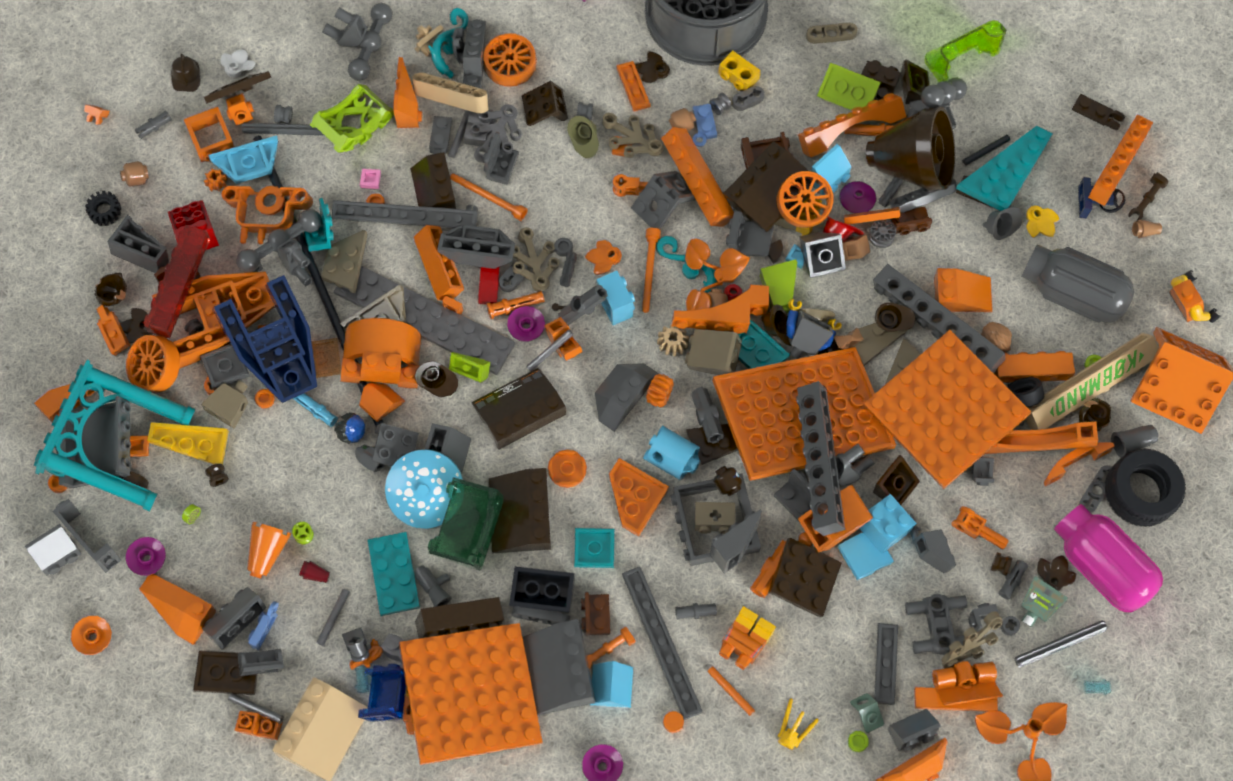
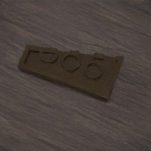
[686,423,738,465]

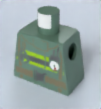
[1021,576,1068,627]

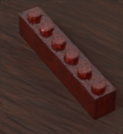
[144,225,210,339]

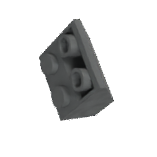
[425,423,471,474]
[887,708,941,752]

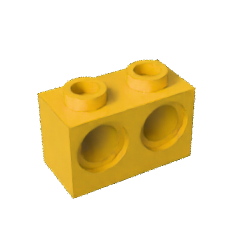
[718,51,761,91]

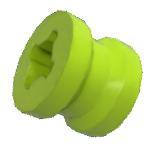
[292,522,314,545]

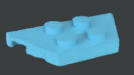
[209,135,278,184]

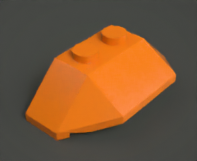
[876,738,947,781]

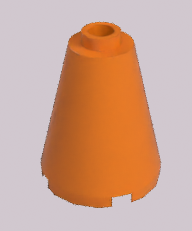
[247,522,291,579]

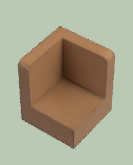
[842,234,870,261]

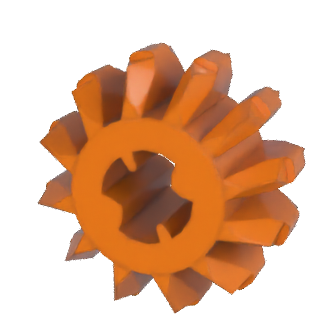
[646,374,674,407]

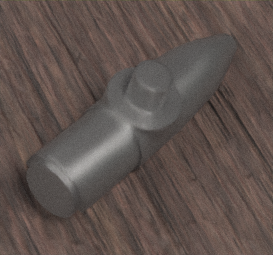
[910,513,921,544]

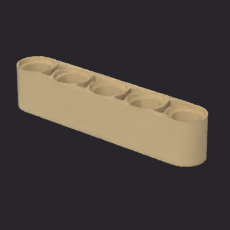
[412,73,489,113]

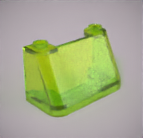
[924,20,1007,82]

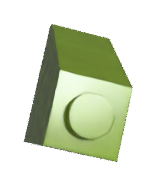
[759,259,797,314]

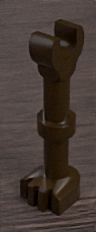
[1128,172,1169,221]

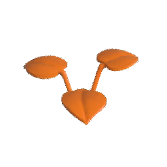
[685,238,750,311]
[975,702,1067,781]

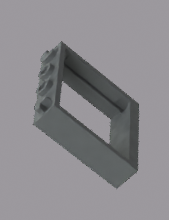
[670,473,761,566]

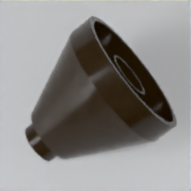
[866,107,955,191]

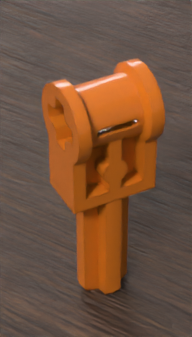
[613,174,648,197]
[951,506,1009,549]

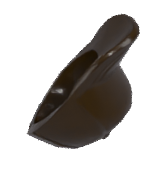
[875,303,915,332]

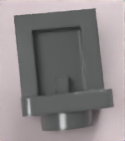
[972,457,994,486]
[968,603,998,633]

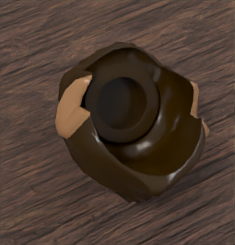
[94,273,127,307]
[1079,398,1111,432]

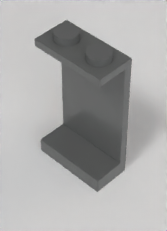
[52,498,121,573]

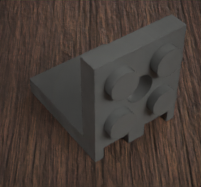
[631,171,696,230]

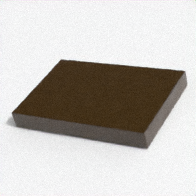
[193,651,258,695]

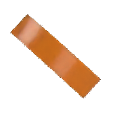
[1044,442,1115,486]

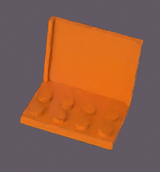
[1131,327,1233,434]

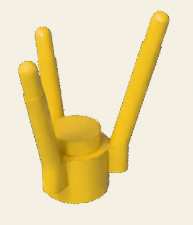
[777,698,819,750]

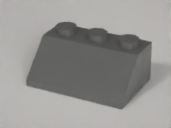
[202,587,267,650]

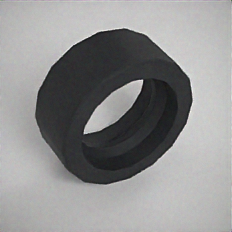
[1007,377,1045,408]

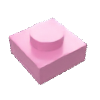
[360,169,381,189]

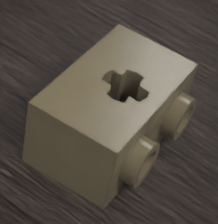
[695,502,736,534]

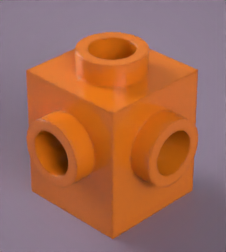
[226,93,254,126]

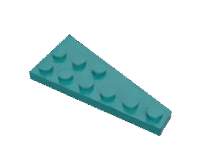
[956,126,1053,211]

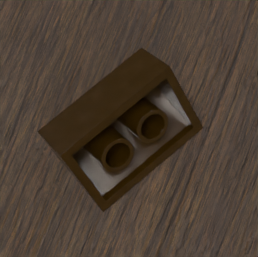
[410,152,456,209]

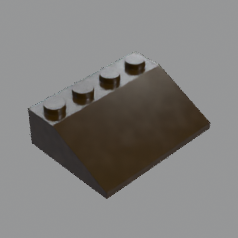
[723,141,815,232]
[488,468,551,553]

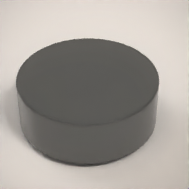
[554,238,573,257]

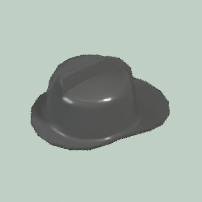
[983,207,1023,240]

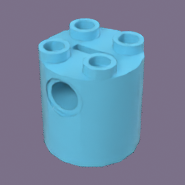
[643,426,700,480]

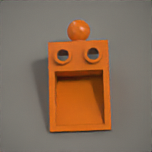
[798,485,873,552]

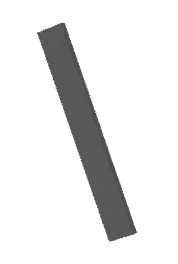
[331,200,478,228]
[622,566,703,720]

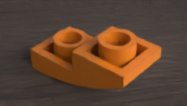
[234,711,283,740]

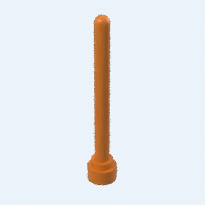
[450,173,528,221]
[642,228,661,313]

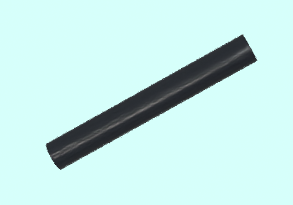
[962,134,1010,166]

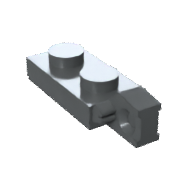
[429,116,452,154]

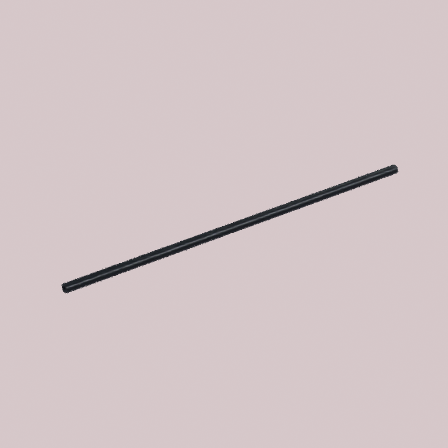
[253,135,384,427]

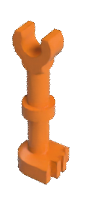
[587,626,636,670]

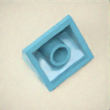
[590,661,633,708]

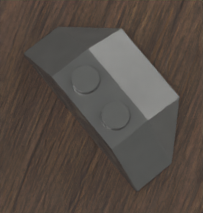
[438,225,515,269]
[595,363,659,432]

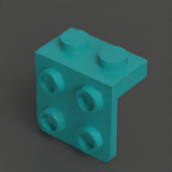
[304,198,334,252]

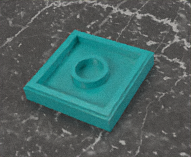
[574,528,615,568]

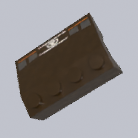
[471,368,566,450]

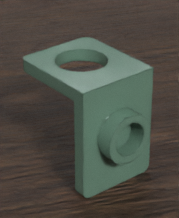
[850,693,884,733]

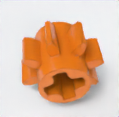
[204,168,228,192]

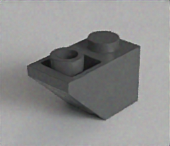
[913,529,956,574]

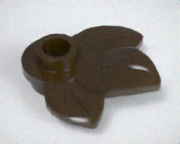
[635,51,670,83]
[120,308,156,343]
[1037,555,1076,591]

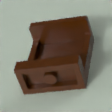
[740,132,794,169]

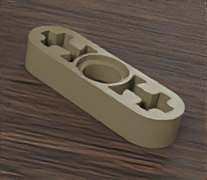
[806,22,858,44]

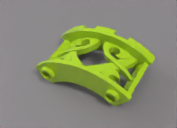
[310,84,394,153]

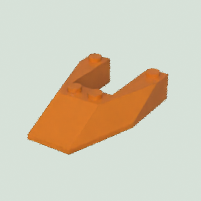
[152,272,275,368]

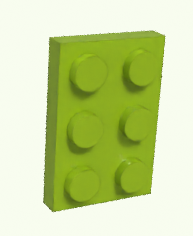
[817,62,881,110]

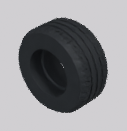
[1105,448,1186,527]

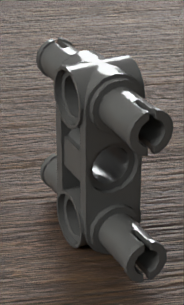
[905,594,967,655]

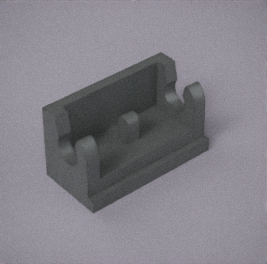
[238,649,284,676]

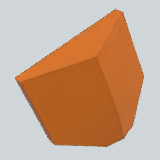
[359,382,405,422]

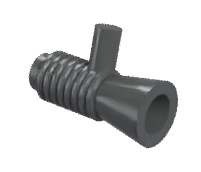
[414,565,452,607]

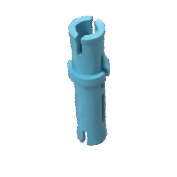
[293,393,338,427]

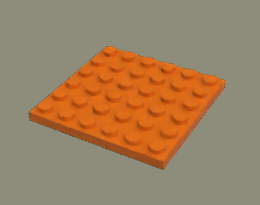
[864,330,1031,489]
[399,623,543,765]

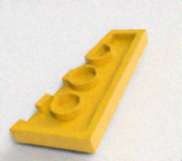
[147,422,229,465]

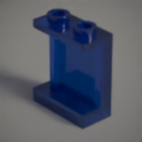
[358,664,406,722]

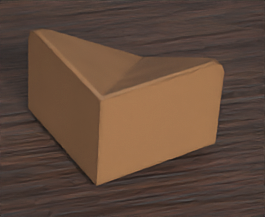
[834,328,863,349]

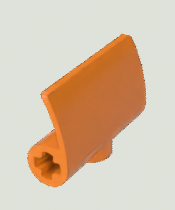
[932,661,1003,706]

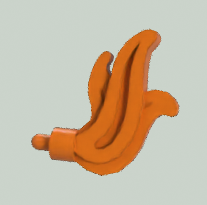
[349,639,383,670]

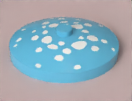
[385,449,464,529]

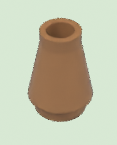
[1132,220,1162,238]

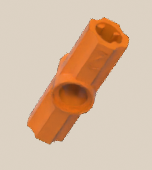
[750,540,786,598]

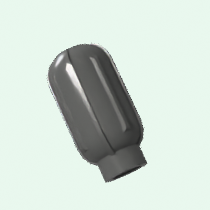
[1021,244,1134,323]

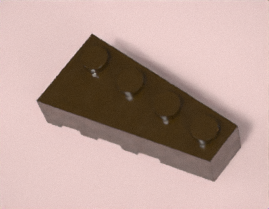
[415,597,504,639]

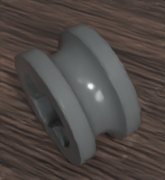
[184,318,204,336]
[1001,616,1020,636]

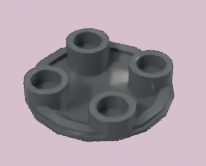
[452,27,465,64]

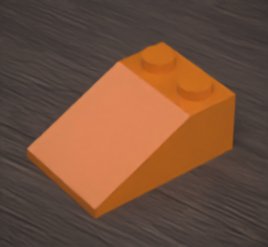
[934,268,992,312]

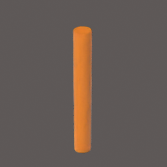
[707,666,755,716]

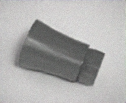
[1111,425,1159,458]

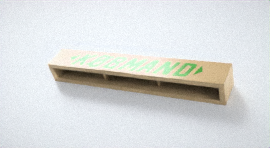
[1025,333,1159,430]

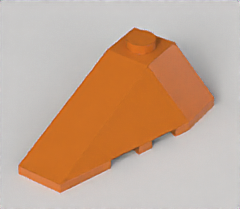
[393,57,423,128]
[139,574,217,645]

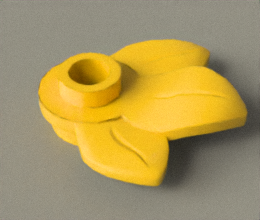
[1026,205,1059,238]

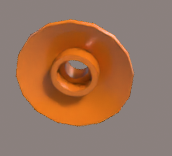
[71,616,112,655]

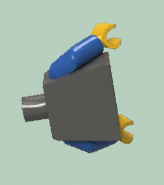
[787,299,842,359]

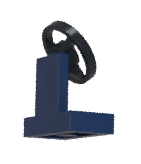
[1078,177,1126,219]

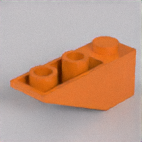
[34,384,95,422]

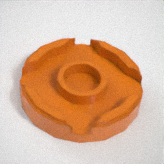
[548,449,587,488]

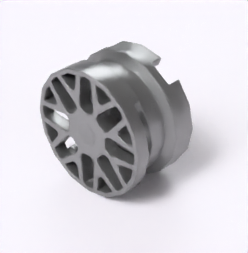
[869,219,896,248]

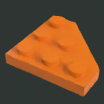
[609,458,669,537]

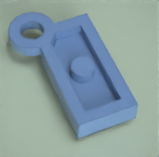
[692,104,717,147]
[248,601,279,651]

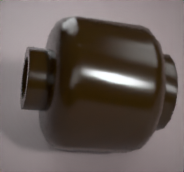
[713,466,742,496]

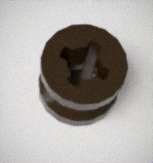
[205,464,229,487]
[991,552,1012,576]

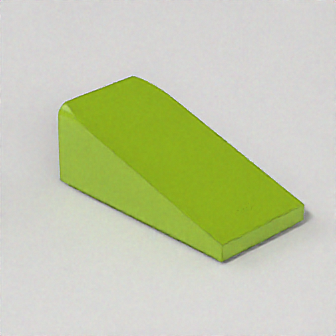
[449,352,490,383]

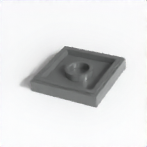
[200,344,250,390]

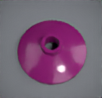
[840,181,876,213]
[507,306,545,342]
[125,537,166,576]
[582,744,623,781]

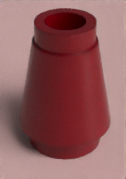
[299,561,330,583]

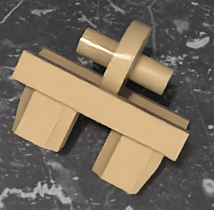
[415,24,445,57]

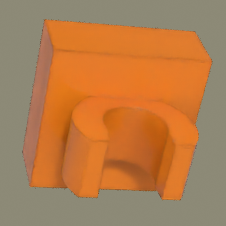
[84,105,110,125]

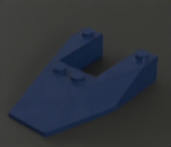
[213,275,317,403]

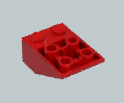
[168,200,219,257]

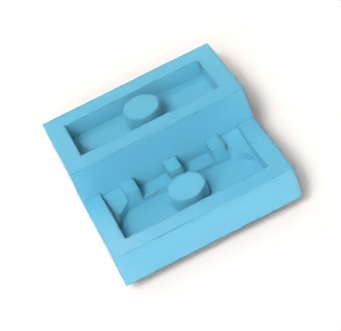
[837,533,894,580]

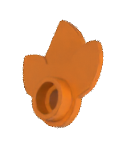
[585,240,622,275]

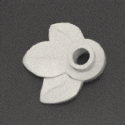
[220,50,255,78]

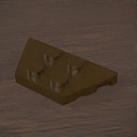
[204,71,272,104]

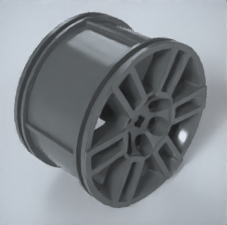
[645,0,768,66]

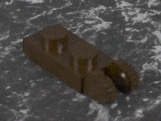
[1072,94,1125,130]

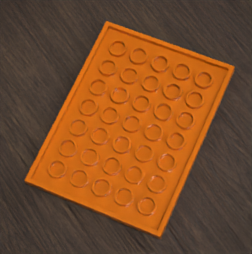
[712,347,896,481]

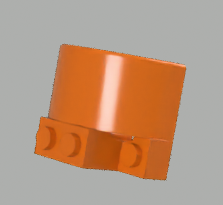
[340,318,421,389]

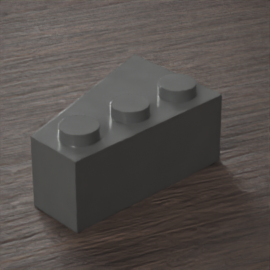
[107,214,169,273]

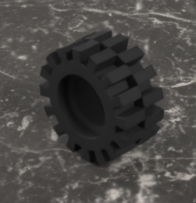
[85,191,122,226]

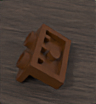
[890,206,932,235]
[581,592,610,635]

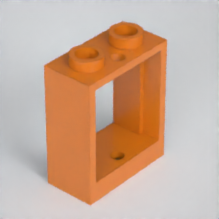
[184,107,234,162]

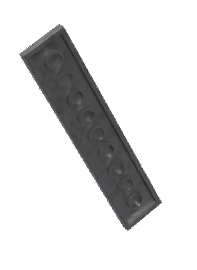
[334,266,515,375]

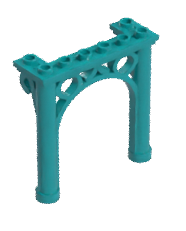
[33,360,196,512]

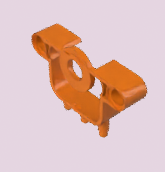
[222,186,313,245]

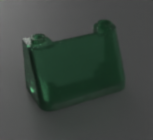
[428,477,504,571]

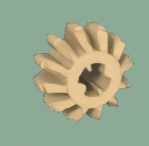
[657,323,689,357]

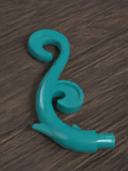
[428,8,469,79]
[656,236,717,293]

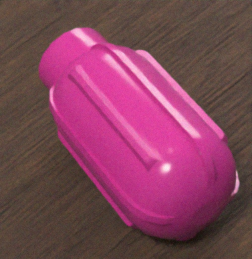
[1054,504,1163,613]

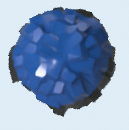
[334,412,366,444]

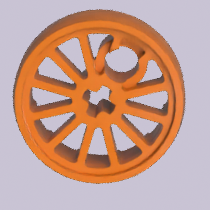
[483,33,537,87]
[777,171,834,228]
[126,335,180,393]

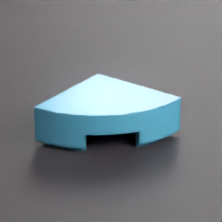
[785,244,804,269]

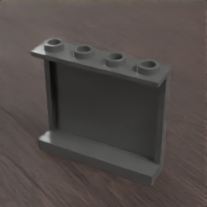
[59,396,131,489]

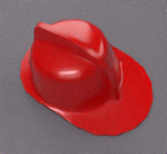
[822,216,864,242]

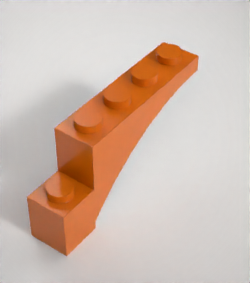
[672,284,769,334]

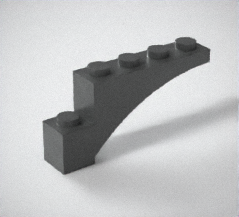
[463,19,486,89]

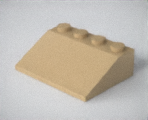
[272,677,370,781]

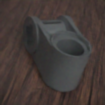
[342,627,369,662]

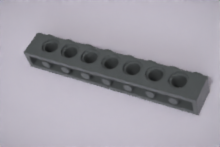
[873,264,1005,373]
[796,381,845,536]

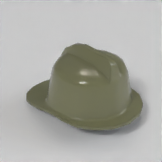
[567,116,599,158]

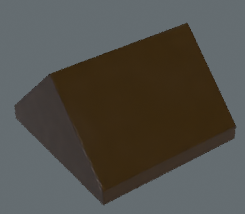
[901,59,930,104]
[873,455,920,505]

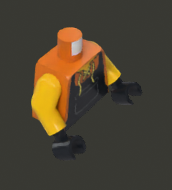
[1169,270,1221,323]

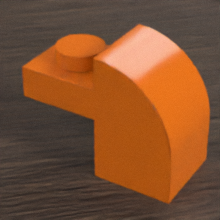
[544,317,583,361]

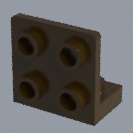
[522,81,568,126]

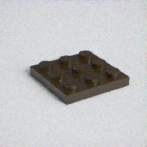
[768,537,842,618]

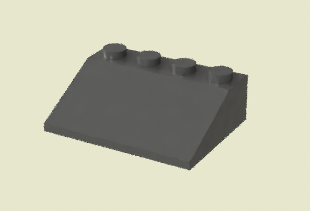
[522,619,596,716]

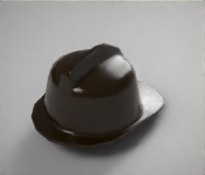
[171,54,200,92]
[761,305,792,346]
[415,361,458,397]

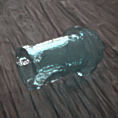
[355,666,371,693]
[1084,679,1111,695]

